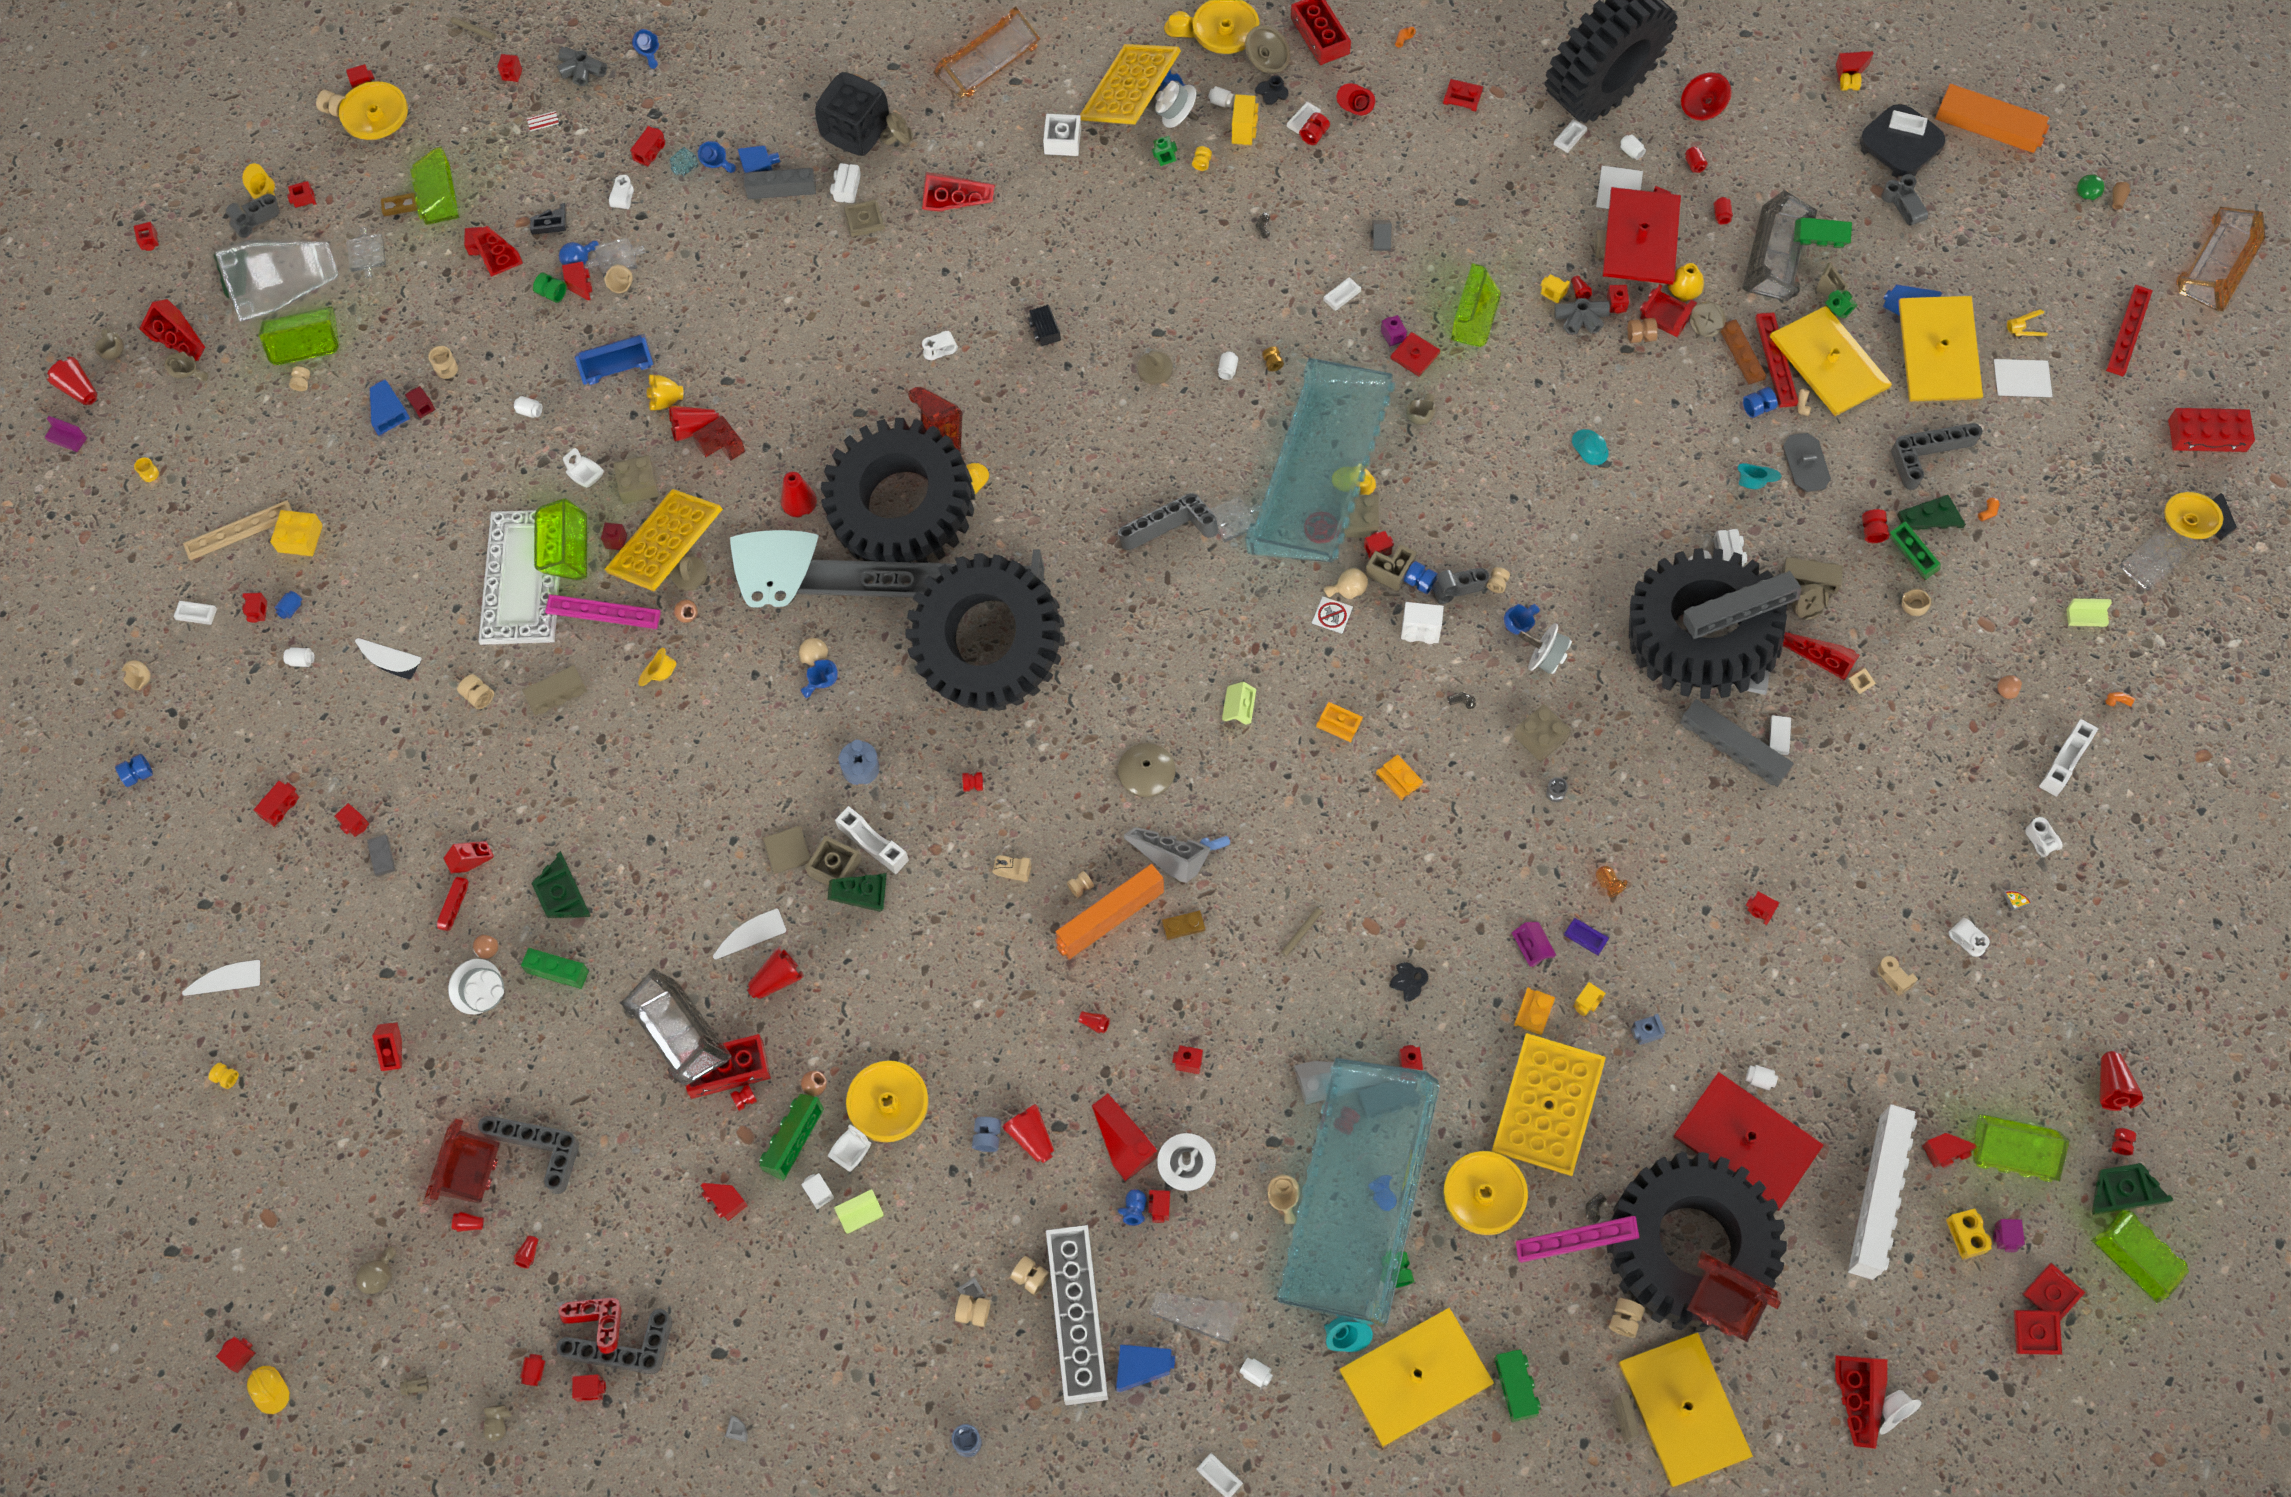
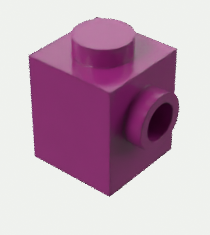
[1381,315,1407,347]
[1993,1219,2025,1252]

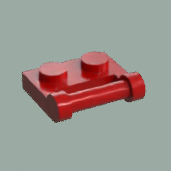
[1443,79,1483,112]

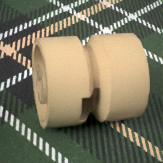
[316,90,345,118]
[428,346,458,379]
[457,674,494,709]
[1010,1256,1050,1296]
[955,1294,990,1327]
[1609,1298,1645,1338]

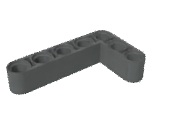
[1891,423,1983,490]
[1118,493,1219,550]
[478,1116,579,1194]
[556,1309,672,1374]

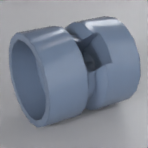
[972,1117,1001,1152]
[952,1424,982,1457]

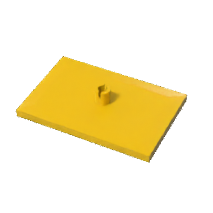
[1080,44,1181,124]
[1898,296,1983,402]
[1770,306,1892,416]
[604,489,723,591]
[1492,1033,1606,1177]
[1339,1307,1494,1447]
[1619,1332,1753,1488]

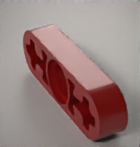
[437,876,469,931]

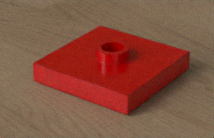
[1390,332,1440,377]
[2022,1263,2085,1321]
[2014,1310,2062,1355]

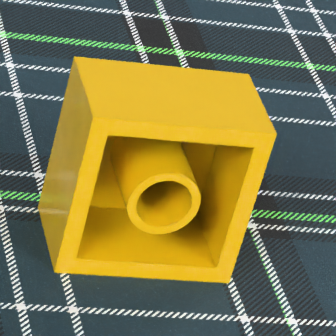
[1232,94,1259,145]
[270,510,323,556]

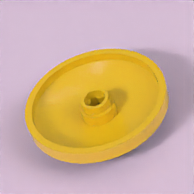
[1193,0,1259,54]
[339,81,408,140]
[846,1061,929,1142]
[1443,1151,1528,1235]

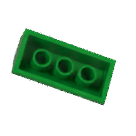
[759,1094,824,1181]

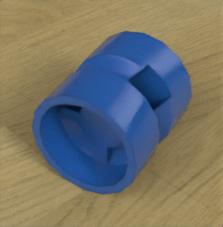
[1743,387,1778,418]
[1404,561,1438,595]
[115,754,153,788]

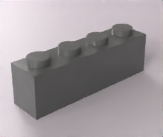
[744,168,816,199]

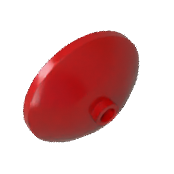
[1681,72,1732,121]

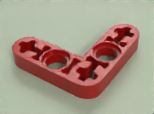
[558,1298,622,1354]

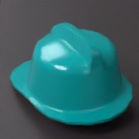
[1572,429,1609,465]
[1737,463,1782,490]
[1324,1317,1373,1352]

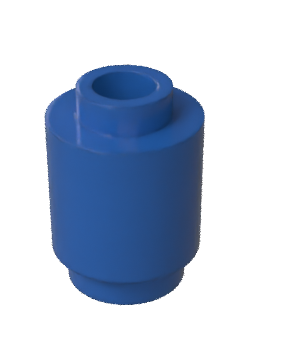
[275,591,303,619]

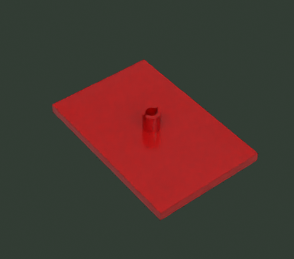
[1602,187,1681,285]
[1673,1072,1824,1211]

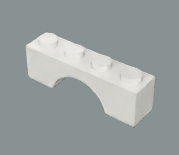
[2039,719,2098,797]
[835,806,909,875]

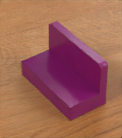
[44,416,87,452]
[1511,922,1556,967]

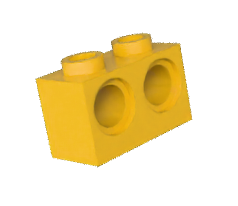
[1946,1208,1992,1260]

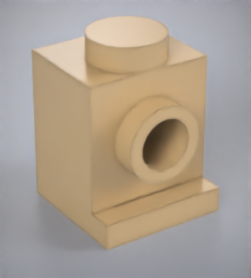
[1848,667,1876,694]

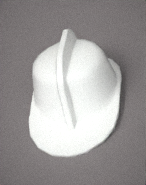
[1879,1390,1921,1434]

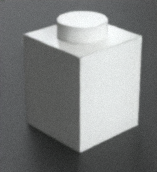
[801,1173,834,1209]

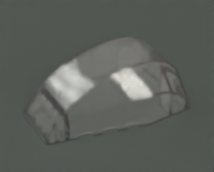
[216,240,339,321]

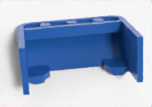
[575,334,653,385]

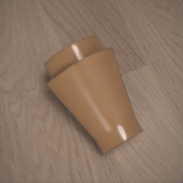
[2112,182,2131,209]

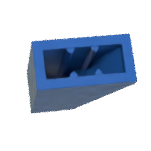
[1883,285,1942,316]
[370,379,410,436]
[1116,1345,1175,1392]

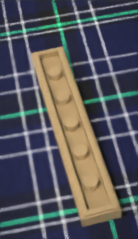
[183,500,293,561]

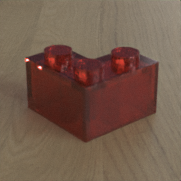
[692,416,745,461]

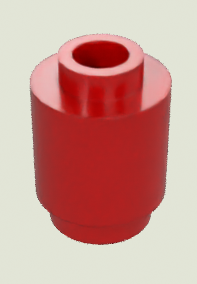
[1685,146,1708,173]
[1713,197,1733,225]
[520,1354,546,1387]

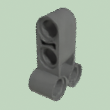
[1881,174,1928,226]
[226,194,280,238]
[1431,568,1489,604]

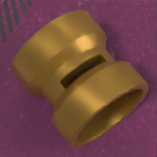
[1262,346,1284,372]

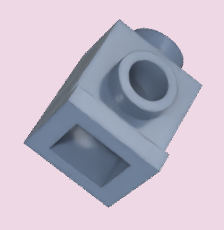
[1631,1014,1665,1045]

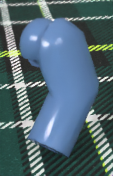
[1200,836,1230,851]

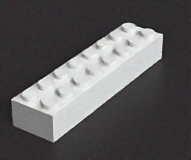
[1848,1104,1917,1280]
[1046,1225,1108,1405]

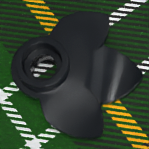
[1255,75,1289,105]
[1389,962,1429,1002]

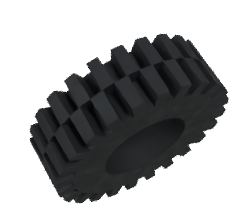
[1545,0,1678,123]
[821,418,975,563]
[1629,548,1787,699]
[905,553,1065,711]
[1607,1152,1787,1332]

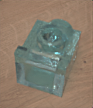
[669,147,699,177]

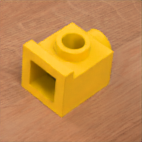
[1540,274,1570,303]
[1573,982,1606,1016]

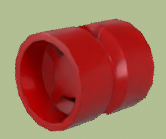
[1299,112,1330,145]
[1861,509,1890,544]

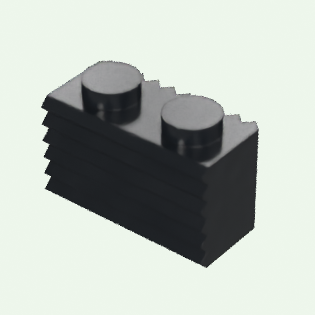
[1027,304,1061,347]

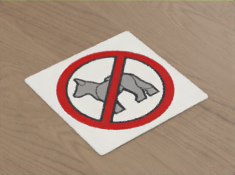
[1312,597,1353,634]

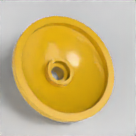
[2164,492,2223,539]

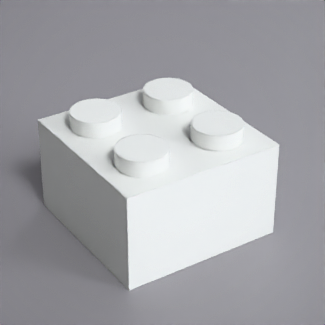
[1043,114,1081,156]
[1401,602,1444,644]

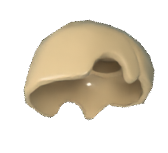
[604,264,633,293]
[1901,589,1931,616]
[798,638,828,666]
[122,660,150,690]

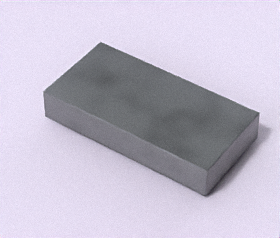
[367,835,396,877]

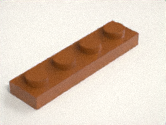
[1721,319,1766,385]

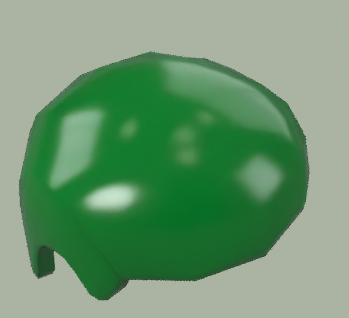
[2076,174,2105,201]

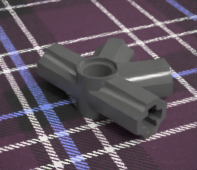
[557,47,608,86]
[1554,298,1610,335]

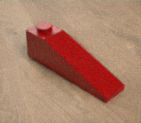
[922,172,995,212]
[471,226,523,277]
[139,299,206,361]
[1783,632,1860,681]
[1092,1093,1158,1182]
[1835,1355,1888,1449]

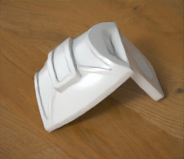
[563,448,604,488]
[828,1124,871,1172]

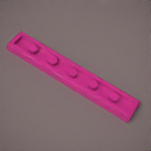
[545,594,661,629]
[1515,1216,1639,1263]

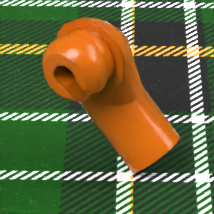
[1395,27,1416,48]
[1978,497,2000,521]
[2105,692,2135,707]

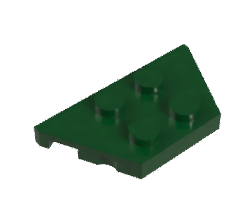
[531,851,591,918]
[2092,1163,2174,1215]

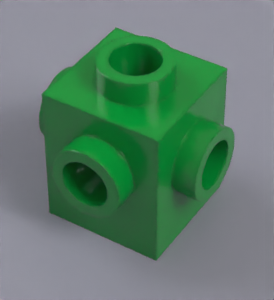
[1152,136,1178,166]
[1825,289,1858,318]

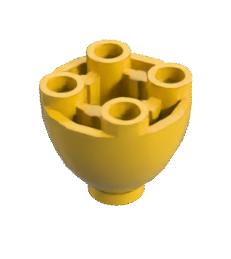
[1668,263,1704,302]
[646,374,683,411]

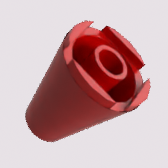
[46,356,97,405]
[669,406,720,442]
[780,472,817,518]
[747,946,804,999]
[2099,1051,2143,1111]
[1002,1104,1054,1163]

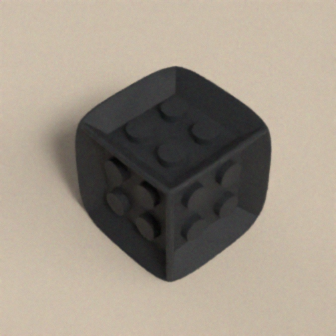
[815,72,889,156]

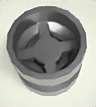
[1546,777,1568,802]

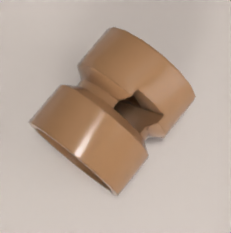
[1627,318,1657,343]

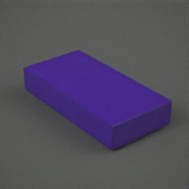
[1564,917,1609,956]

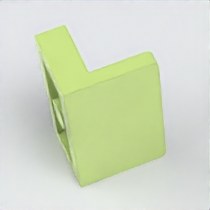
[2066,598,2112,627]
[1222,682,1256,725]
[834,1189,884,1234]

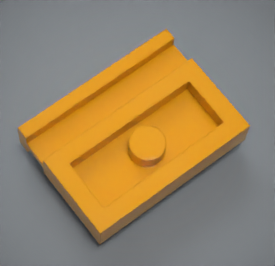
[1316,702,1363,743]
[1376,754,1423,801]
[1514,987,1555,1036]

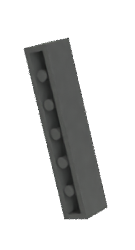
[1683,571,1801,639]
[1680,699,1794,788]

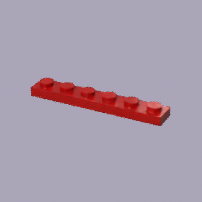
[2106,284,2153,377]
[1755,312,1799,408]

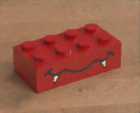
[1290,0,1351,65]
[2168,408,2255,452]
[680,1034,771,1099]

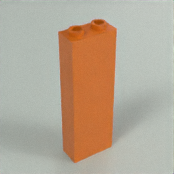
[1935,84,2050,153]
[1055,864,1164,960]

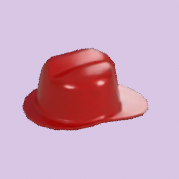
[1336,83,1376,116]

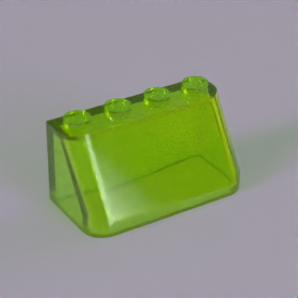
[410,146,460,225]
[1451,263,1501,347]
[259,306,339,365]
[534,498,587,581]
[1973,1114,2069,1182]
[2091,1210,2189,1303]

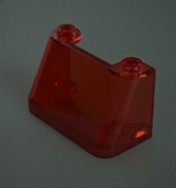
[908,387,963,451]

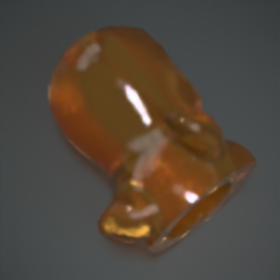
[1596,866,1628,897]

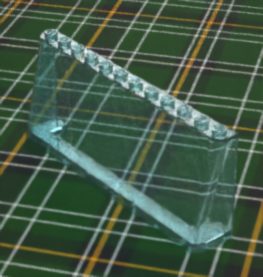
[1245,358,1395,563]
[1278,1058,1439,1328]

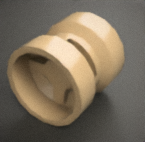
[289,367,310,391]
[1487,567,1510,593]
[1067,871,1094,898]

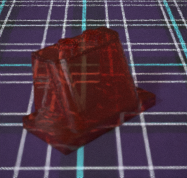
[422,1118,500,1206]
[1687,1251,1782,1342]

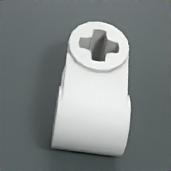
[609,175,634,209]
[922,331,958,360]
[2026,817,2063,857]
[1948,918,1990,957]

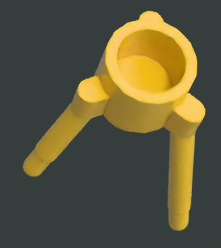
[2007,309,2048,337]

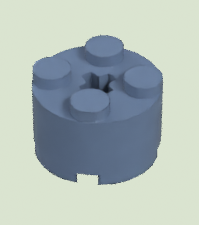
[838,740,880,785]

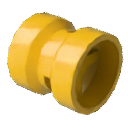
[1840,73,1861,91]
[1192,146,1212,171]
[134,457,159,482]
[208,1062,239,1089]

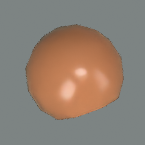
[674,599,698,623]
[1997,675,2022,699]
[473,935,499,959]
[801,1070,827,1096]

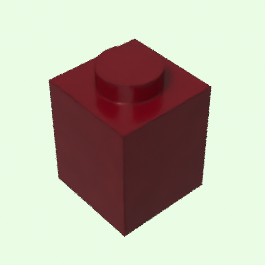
[405,386,436,419]
[601,522,627,551]

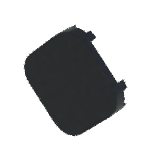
[1860,104,1945,178]

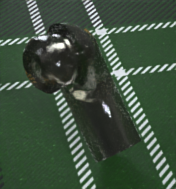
[1255,213,1270,239]
[1447,692,1476,709]
[1586,1192,1607,1223]

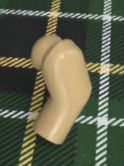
[1797,389,1811,416]

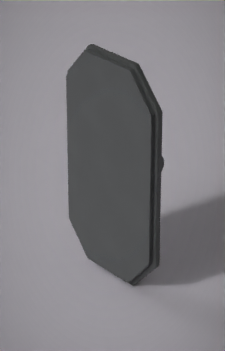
[1783,433,1831,492]

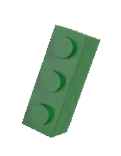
[1794,218,1852,248]
[1890,521,1941,580]
[521,948,589,989]
[1494,1349,1541,1422]

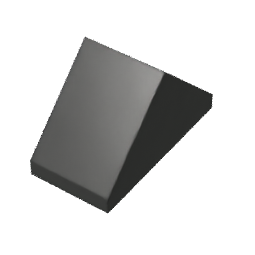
[1372,220,1392,251]

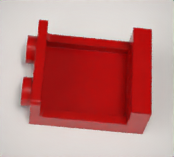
[1640,284,1697,338]

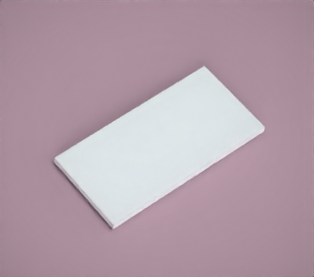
[478,509,565,645]

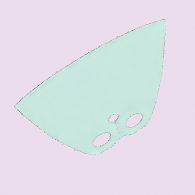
[730,530,819,607]

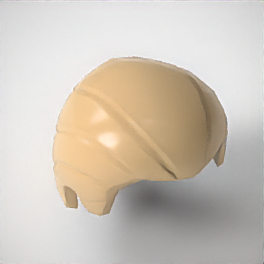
[1324,568,1368,599]
[1267,1174,1300,1224]

